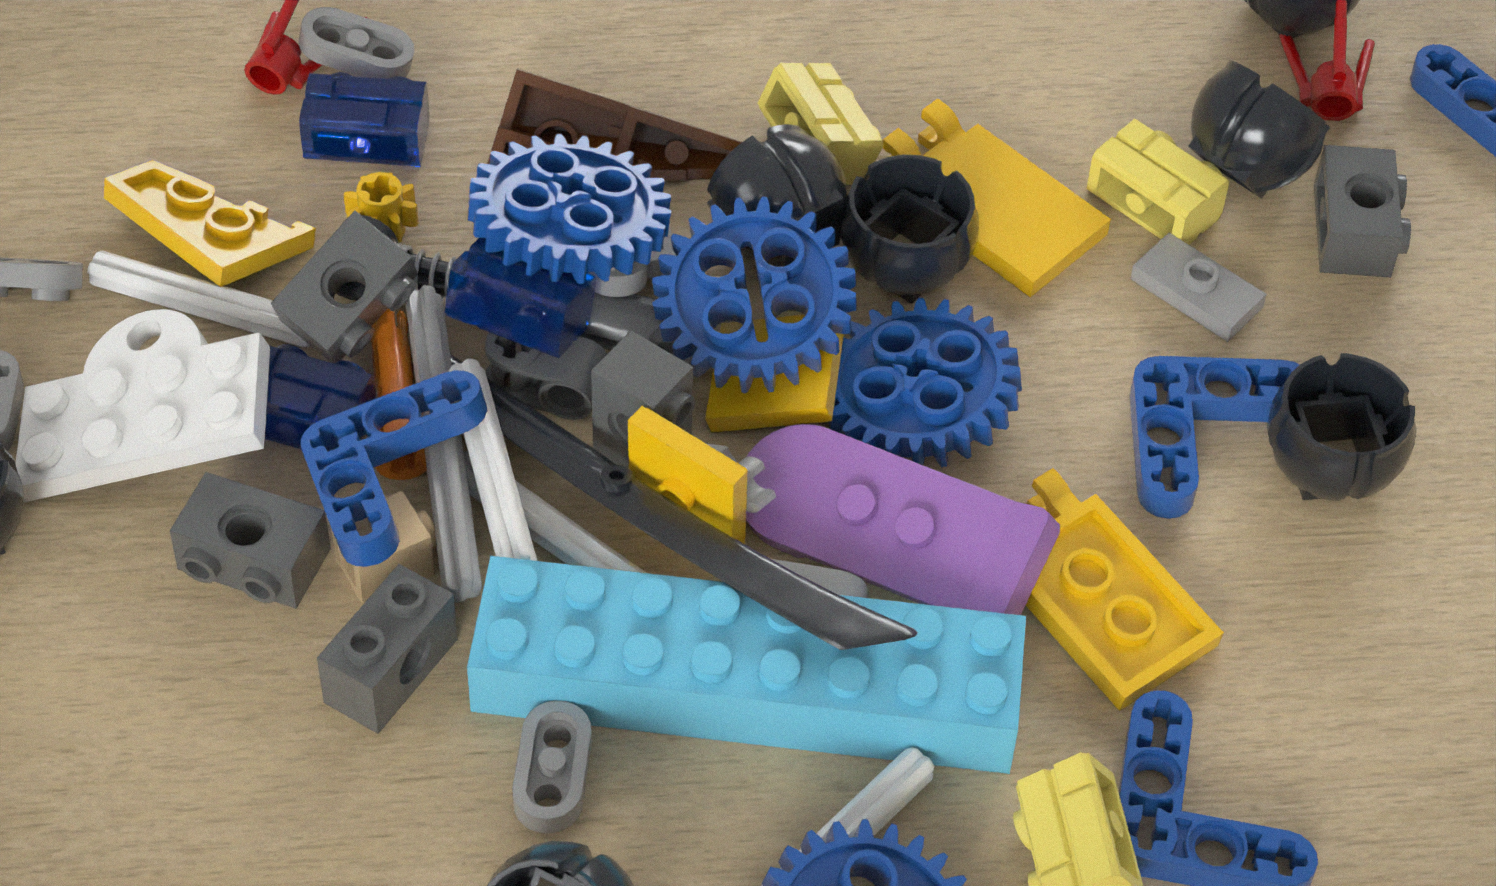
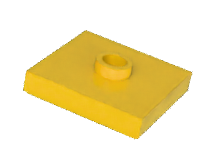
[705,315,844,432]
[628,406,748,544]

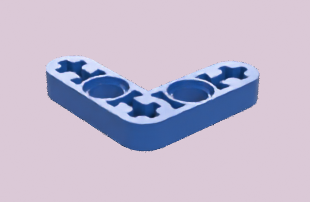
[1410,44,1496,157]
[1129,356,1300,519]
[300,370,488,567]
[1119,691,1318,886]

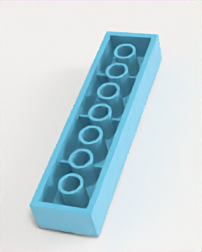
[467,556,1026,774]

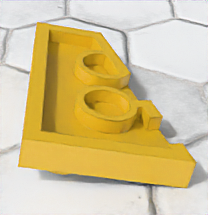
[104,160,316,288]

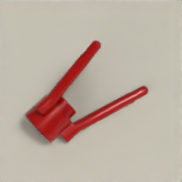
[244,0,369,95]
[1278,0,1375,121]

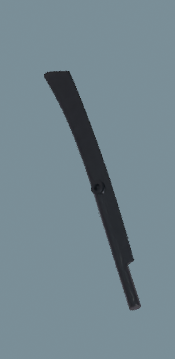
[450,354,918,650]

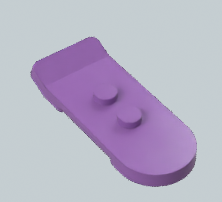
[746,424,1060,615]

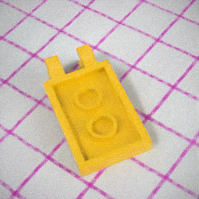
[882,98,1111,298]
[1026,468,1224,711]

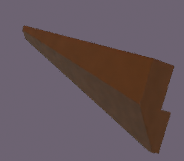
[487,68,742,181]

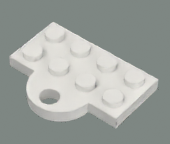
[16,309,270,502]

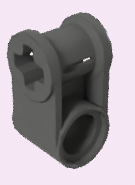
[485,322,607,420]

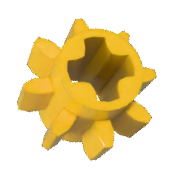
[344,172,419,243]

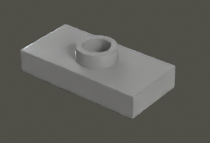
[1131,233,1267,342]

